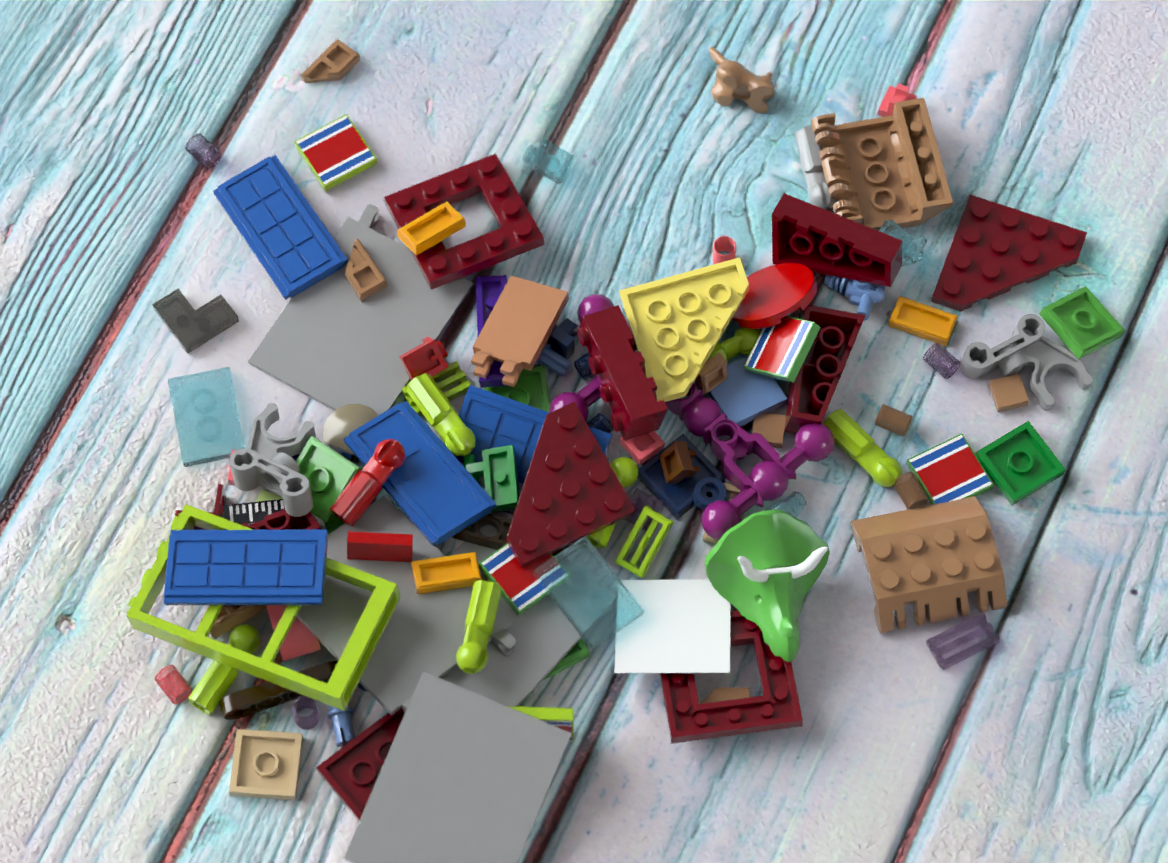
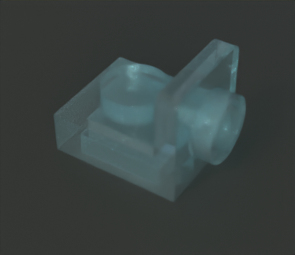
[521,138,574,184]
[879,219,928,266]

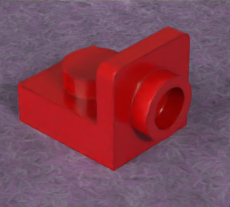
[399,336,448,380]

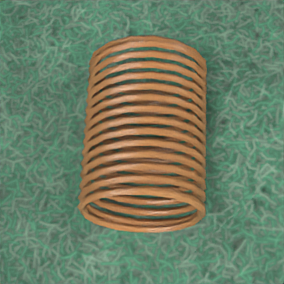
[875,404,912,437]
[893,472,928,510]

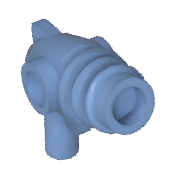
[824,274,885,321]

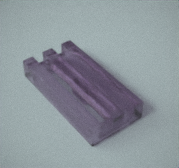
[926,612,1000,671]

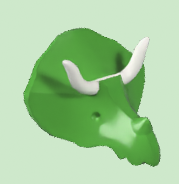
[704,510,830,662]

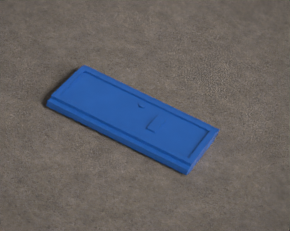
[213,155,348,300]
[454,385,613,484]
[344,401,496,546]
[164,530,328,605]

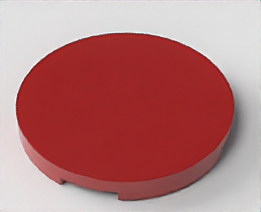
[732,263,817,329]

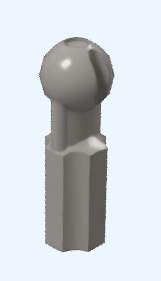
[795,126,838,211]

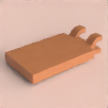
[471,276,569,387]

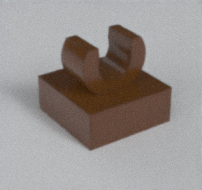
[659,441,700,484]

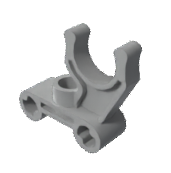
[959,314,1093,410]
[229,403,316,517]

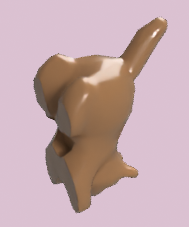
[709,47,775,114]

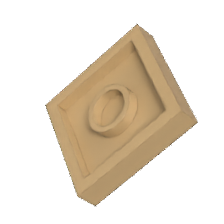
[229,729,303,800]

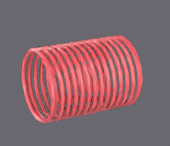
[712,236,736,264]
[154,665,192,705]

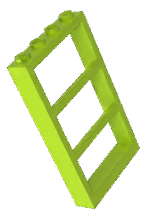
[126,504,401,711]

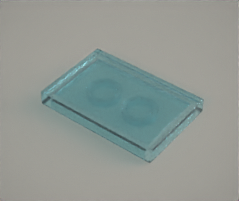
[168,367,245,467]
[533,536,644,650]

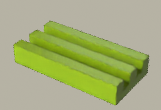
[402,361,471,416]
[615,506,674,578]

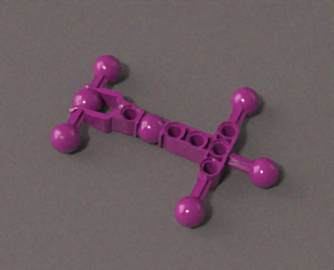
[549,294,835,540]

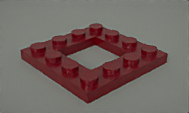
[384,153,545,290]
[660,611,803,744]

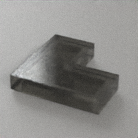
[152,289,239,354]

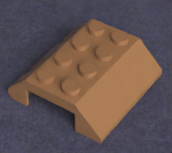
[811,98,953,232]
[850,496,1007,634]

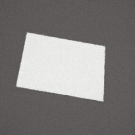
[615,579,730,673]

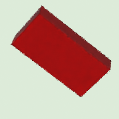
[347,531,413,562]

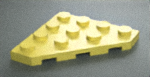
[619,257,749,402]

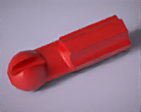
[329,439,405,527]

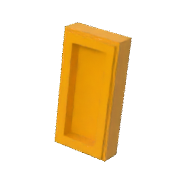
[397,201,466,256]
[888,296,958,347]
[411,552,482,594]

